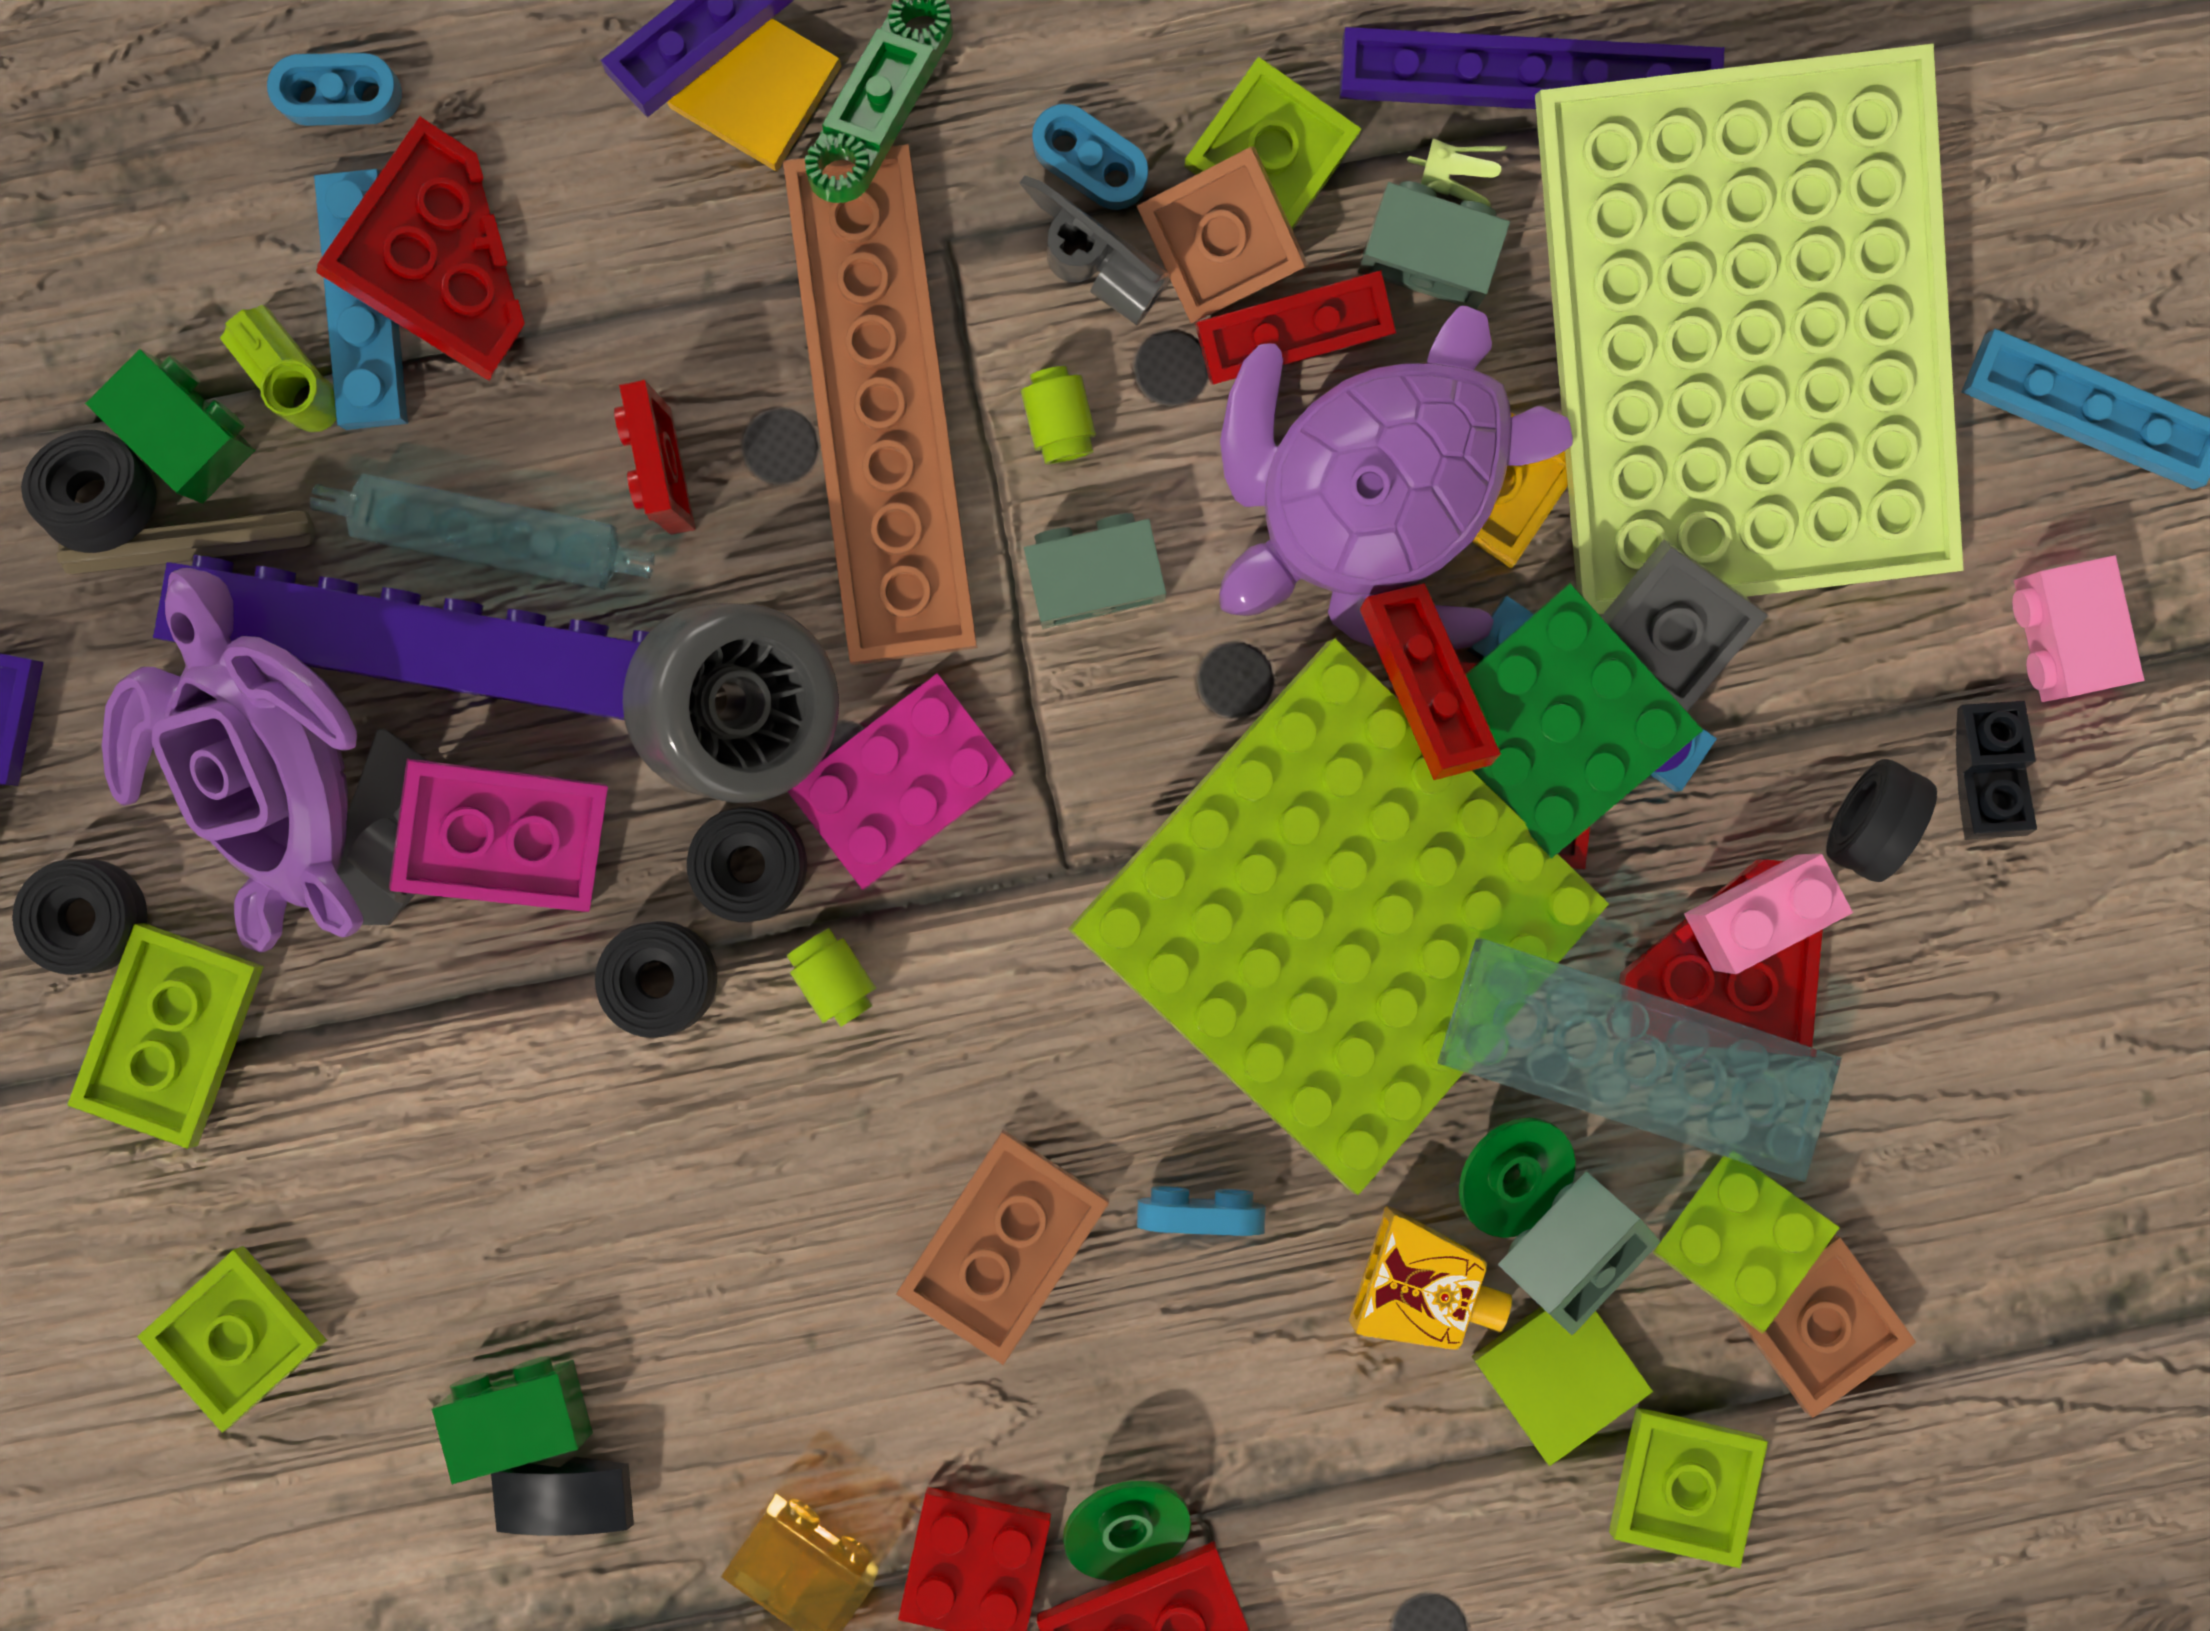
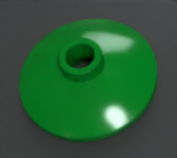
[1459,1118,1576,1238]
[1063,1480,1191,1581]

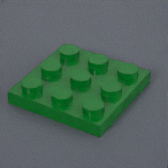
[1465,582,1703,859]

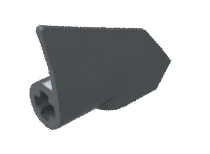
[1019,175,1170,325]
[337,729,429,925]

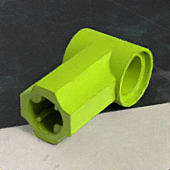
[220,305,337,432]

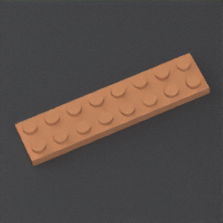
[783,144,978,665]

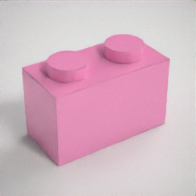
[2012,555,2145,702]
[1684,854,1853,974]

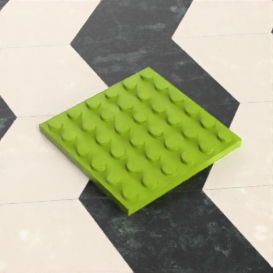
[1068,639,1609,1195]

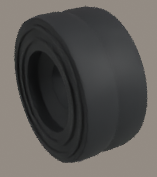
[21,430,157,553]
[1826,759,1937,882]
[687,807,807,922]
[12,859,148,975]
[595,921,717,1038]

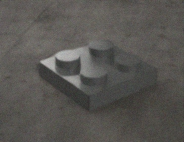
[1601,539,1768,712]

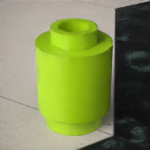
[1021,366,1096,465]
[786,928,877,1027]

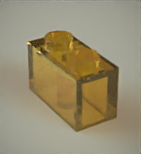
[720,1494,879,1631]

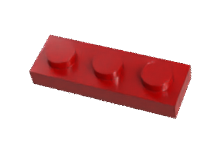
[1194,270,1396,385]
[1360,583,1501,780]

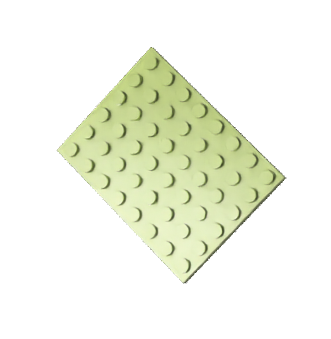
[1535,43,1964,614]

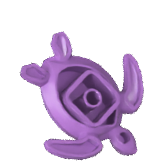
[1219,305,1573,650]
[102,568,363,952]

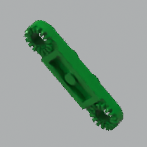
[804,0,953,203]

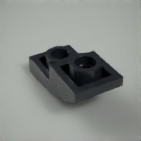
[1956,701,2037,840]
[491,1457,634,1536]

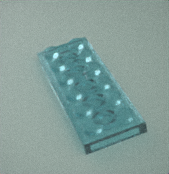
[1437,938,1842,1182]

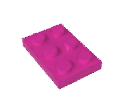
[788,674,1015,890]
[389,759,608,912]

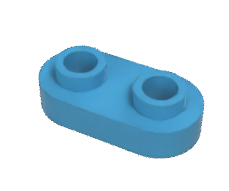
[267,53,402,126]
[1032,104,1148,210]
[1137,1186,1266,1236]

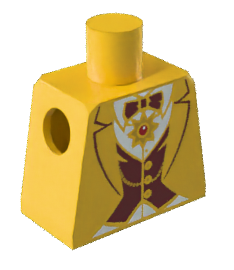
[1349,1206,1512,1350]

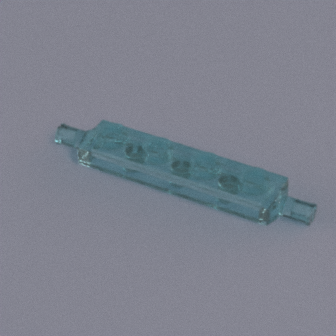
[310,474,655,590]

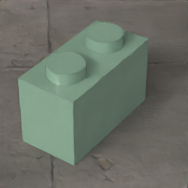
[1357,181,1510,310]
[1024,513,1166,630]
[1498,1171,1661,1335]

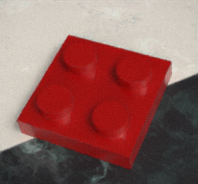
[614,380,696,535]
[898,1487,1051,1631]

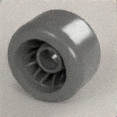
[623,603,839,803]

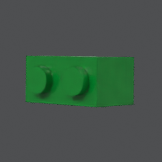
[85,349,256,504]
[432,1356,593,1485]

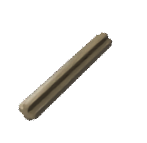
[56,510,315,575]

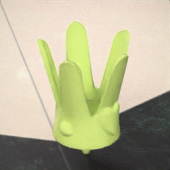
[1407,138,1507,207]

